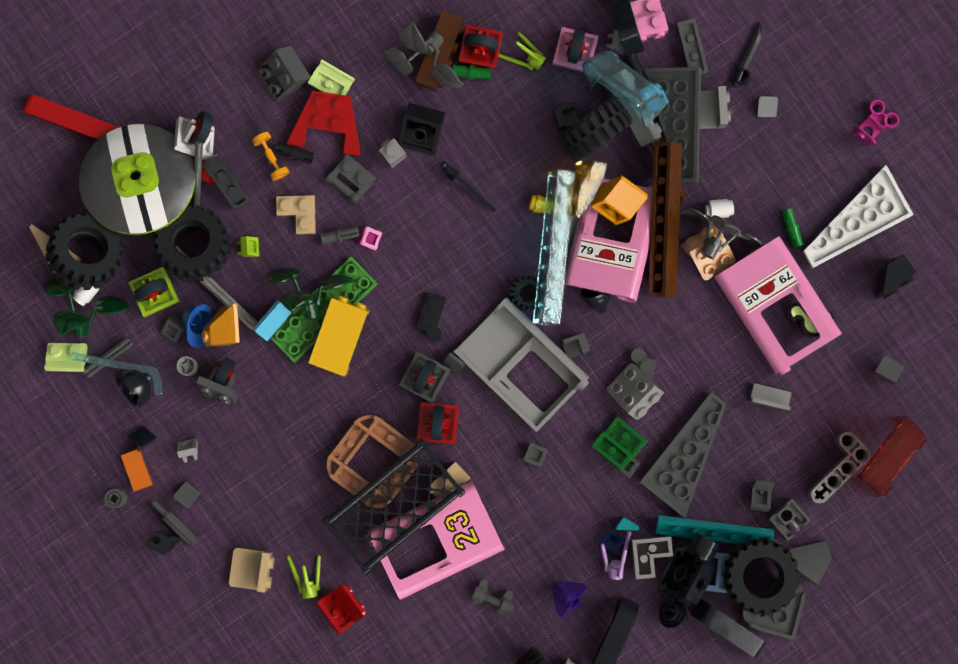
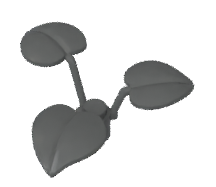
[385,22,464,89]
[680,207,763,260]

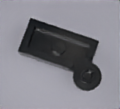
[417,292,447,342]

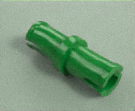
[452,64,491,81]
[781,208,804,248]

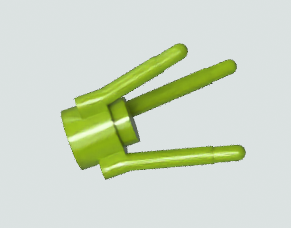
[498,32,546,71]
[287,555,321,599]

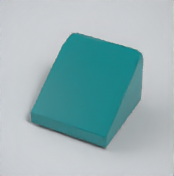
[614,517,639,531]

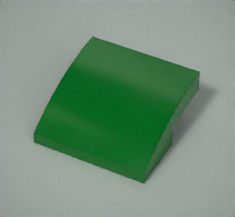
[592,417,648,470]

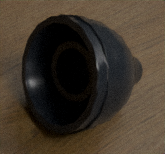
[581,289,611,314]

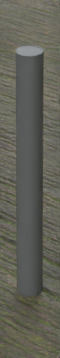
[192,140,203,209]

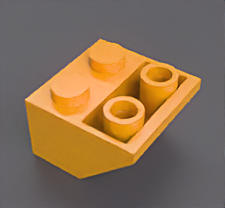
[590,176,648,225]

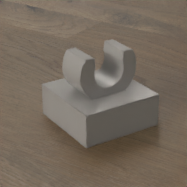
[606,30,625,54]
[177,438,198,463]

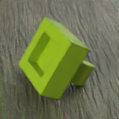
[237,236,259,257]

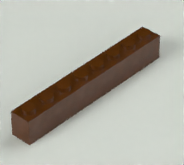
[649,142,682,297]

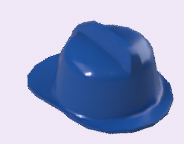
[182,304,212,348]

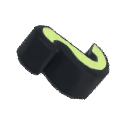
[785,303,834,337]

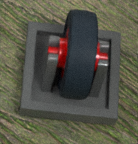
[399,352,451,403]
[196,358,238,406]

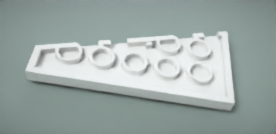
[803,165,914,268]

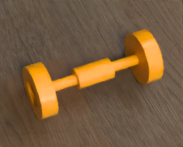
[252,132,290,181]

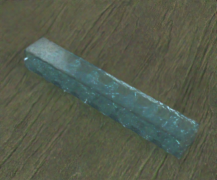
[533,169,576,326]

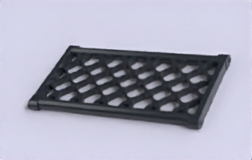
[322,439,465,575]

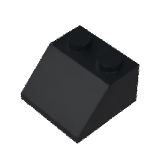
[398,103,446,156]

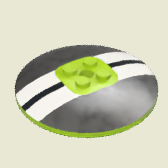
[79,124,196,235]

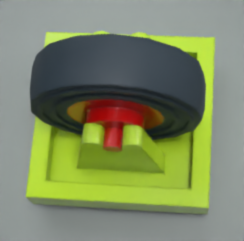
[128,267,180,317]

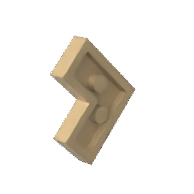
[276,195,316,235]

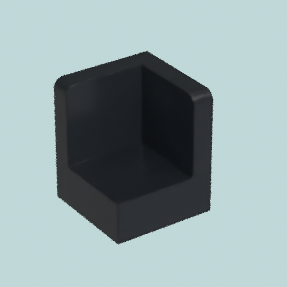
[552,102,579,131]

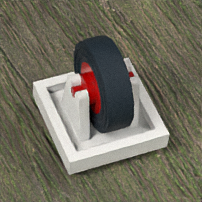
[174,111,215,160]

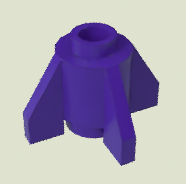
[552,581,588,618]

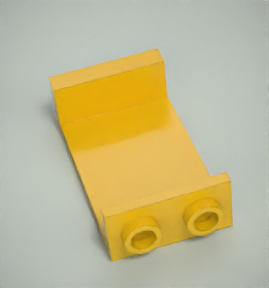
[309,295,370,377]

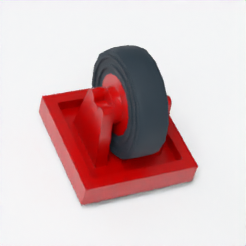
[459,24,503,70]
[417,402,459,444]

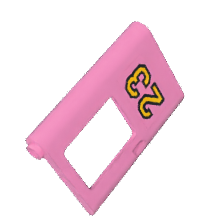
[365,481,505,600]

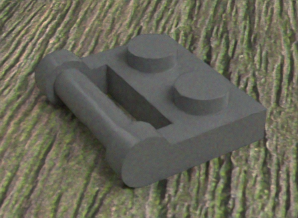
[326,154,377,204]

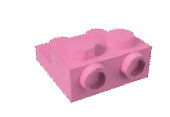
[630,0,669,42]

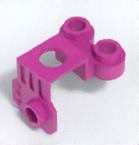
[853,100,899,146]

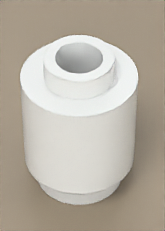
[705,199,734,219]
[72,286,99,306]

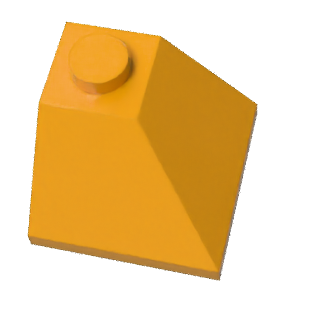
[202,304,239,347]

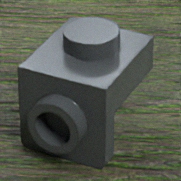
[750,480,774,512]

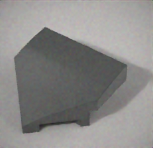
[789,541,832,586]

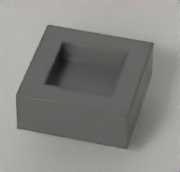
[523,443,548,468]
[613,458,640,479]

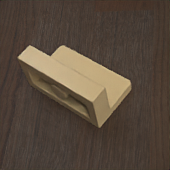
[431,462,470,498]

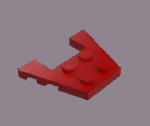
[287,91,361,156]

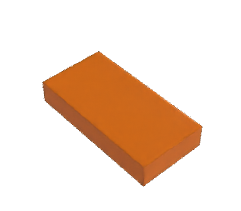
[121,450,153,492]

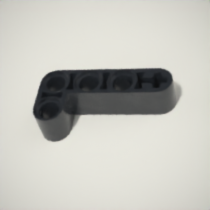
[609,0,645,57]
[592,596,639,664]
[690,599,766,659]

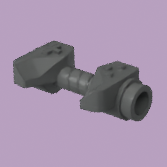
[471,580,515,615]

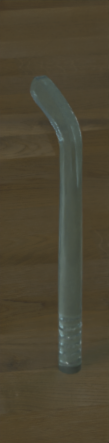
[71,352,163,396]

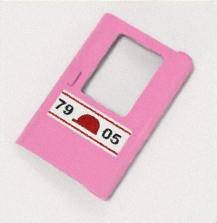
[561,177,653,303]
[714,236,842,375]

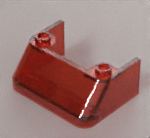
[849,415,927,497]

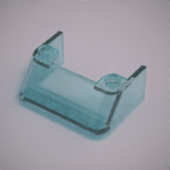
[582,50,666,128]

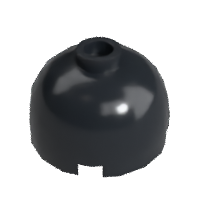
[115,369,152,408]

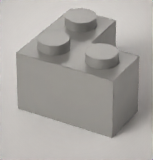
[630,536,673,579]

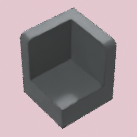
[561,333,590,358]
[871,355,905,384]

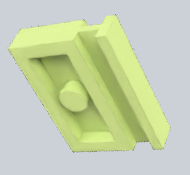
[308,60,355,95]
[44,343,88,372]

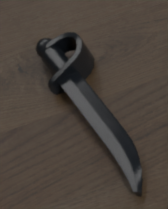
[732,22,762,88]
[440,161,496,212]

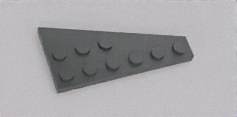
[644,67,701,183]
[640,392,726,518]

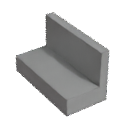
[749,383,792,411]

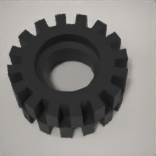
[510,275,545,311]

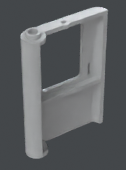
[454,297,589,432]

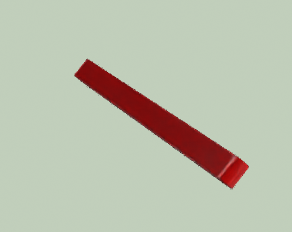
[22,93,215,185]

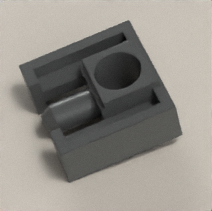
[766,497,811,541]

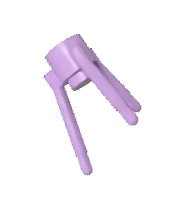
[601,531,631,580]

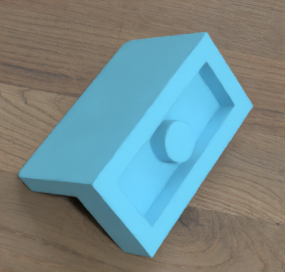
[253,300,292,341]

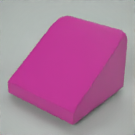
[354,226,382,251]

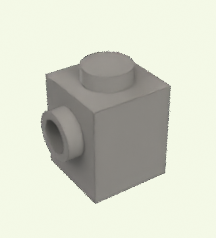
[379,139,407,168]

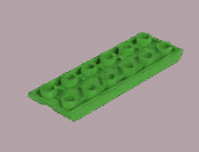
[270,256,377,363]

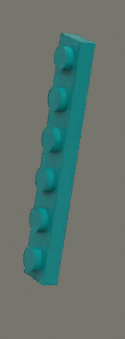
[655,515,774,544]

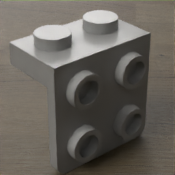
[700,86,731,129]
[607,363,664,420]

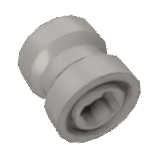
[177,356,199,376]

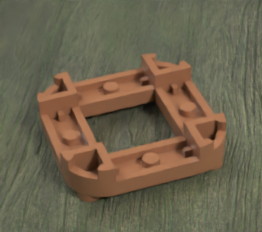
[327,415,418,508]

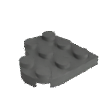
[742,579,805,640]

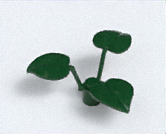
[268,267,355,319]
[43,278,130,337]

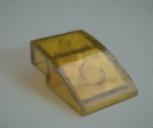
[560,160,607,217]

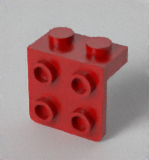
[315,583,366,635]

